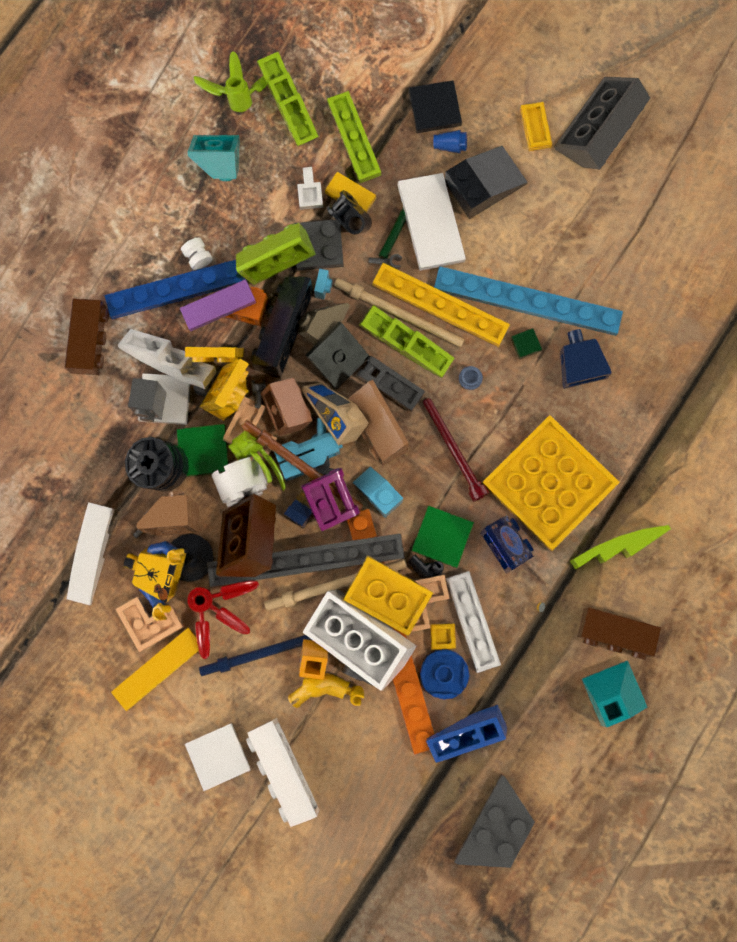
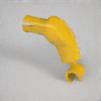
[288,673,365,708]

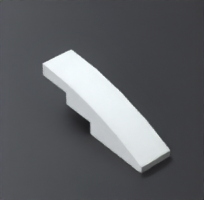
[118,329,217,389]
[67,502,114,605]

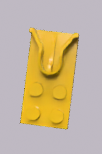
[200,359,249,421]

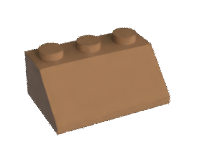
[348,380,409,465]
[137,491,200,536]

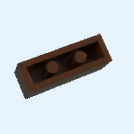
[65,298,109,375]
[577,607,661,660]

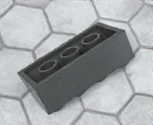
[554,77,650,170]

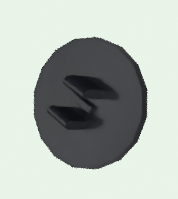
[171,534,214,582]

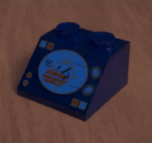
[480,515,534,574]

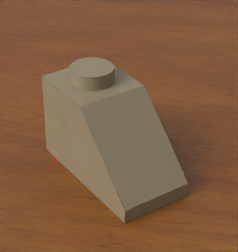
[297,303,350,345]

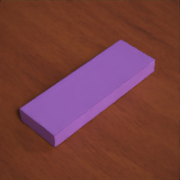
[180,279,256,332]

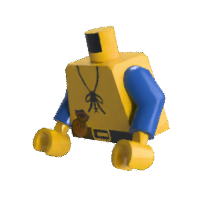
[124,541,186,620]

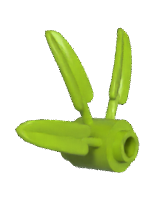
[194,51,267,112]
[228,431,286,491]

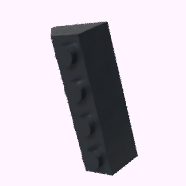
[250,277,313,379]

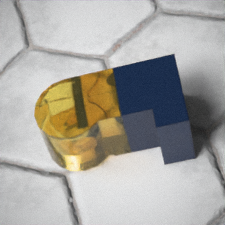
[284,479,313,529]

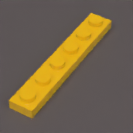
[372,263,510,347]

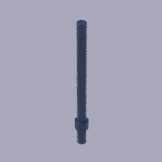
[199,635,312,677]

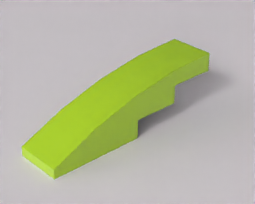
[257,52,319,147]
[359,305,455,378]
[570,525,671,569]

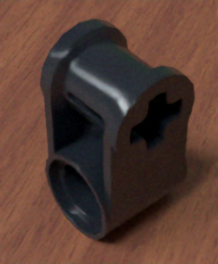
[327,190,372,235]

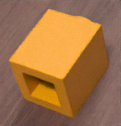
[299,639,328,680]

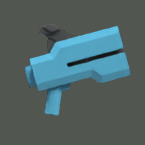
[274,418,343,482]

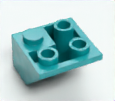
[582,660,648,728]

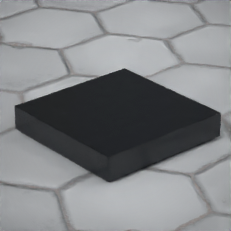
[409,80,462,133]

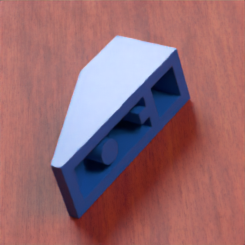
[426,705,507,763]

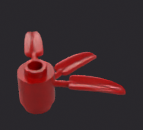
[187,580,259,659]

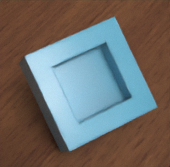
[314,269,333,300]

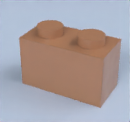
[261,377,313,436]

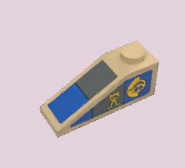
[301,382,369,446]

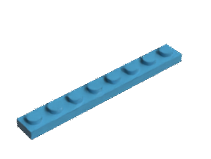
[434,266,623,336]

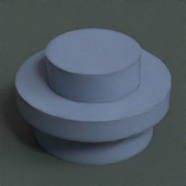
[459,366,483,390]

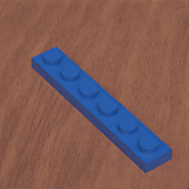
[105,259,248,320]

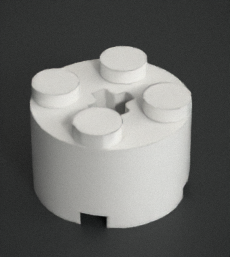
[211,457,268,507]

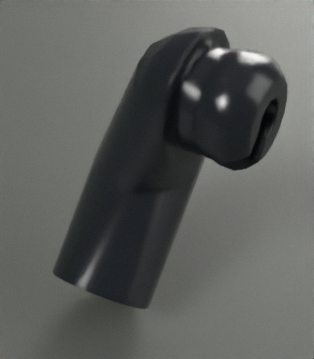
[407,554,444,578]

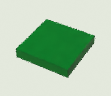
[177,424,229,477]
[411,506,474,568]

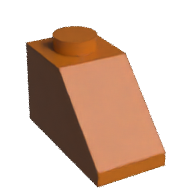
[225,287,269,327]

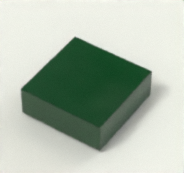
[510,328,542,360]

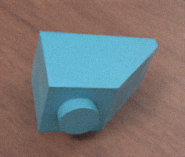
[353,467,403,518]

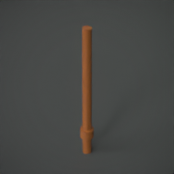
[241,419,363,511]

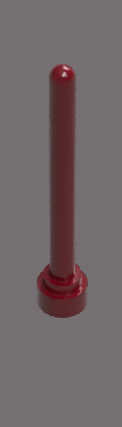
[423,398,490,502]

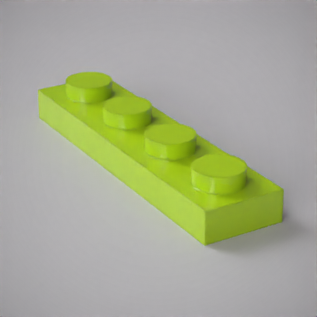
[327,91,381,183]

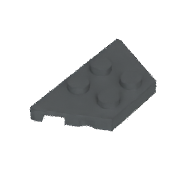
[454,775,535,868]

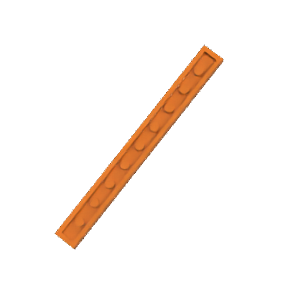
[347,509,434,755]

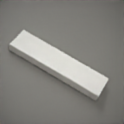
[446,571,501,673]

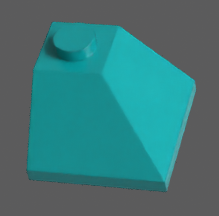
[187,135,240,182]

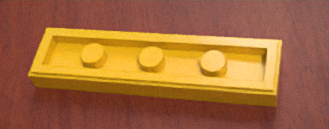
[111,628,199,711]

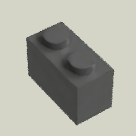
[128,378,167,422]

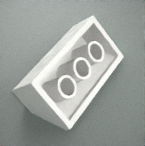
[303,590,417,691]
[246,718,320,827]

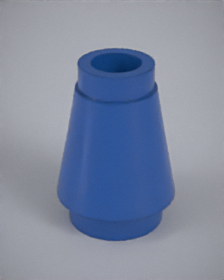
[433,130,467,154]

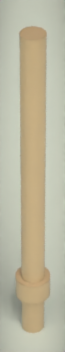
[334,278,465,348]
[264,559,407,611]

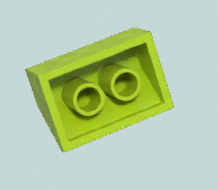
[236,223,316,285]

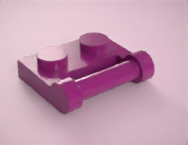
[301,468,360,531]

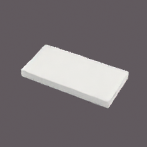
[397,173,466,271]

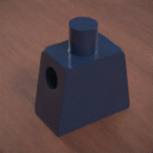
[560,329,612,389]

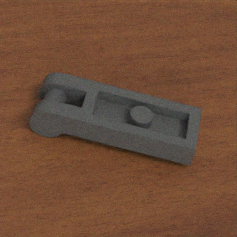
[356,356,425,412]

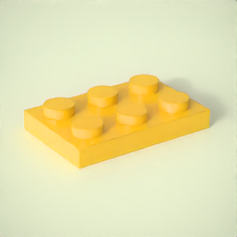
[185,347,244,362]
[343,555,433,636]

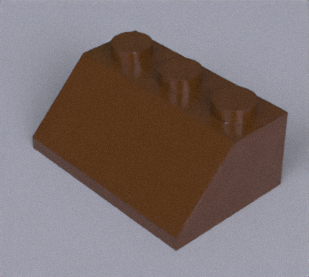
[216,494,276,577]

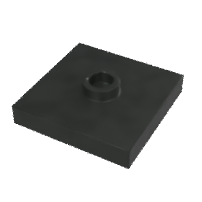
[305,322,369,389]

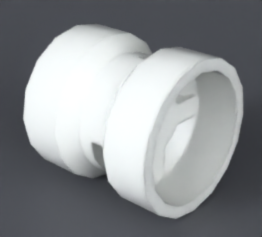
[181,237,213,271]

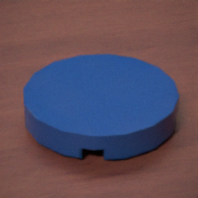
[420,649,469,700]

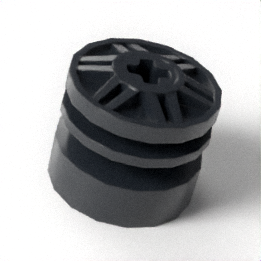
[125,437,189,492]

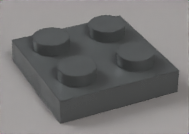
[294,220,344,271]

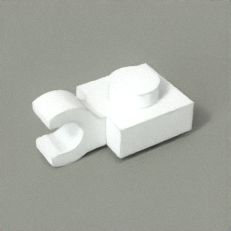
[297,167,323,210]

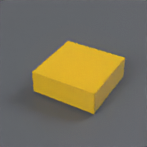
[430,624,456,650]

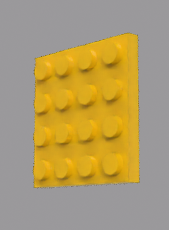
[482,415,620,551]

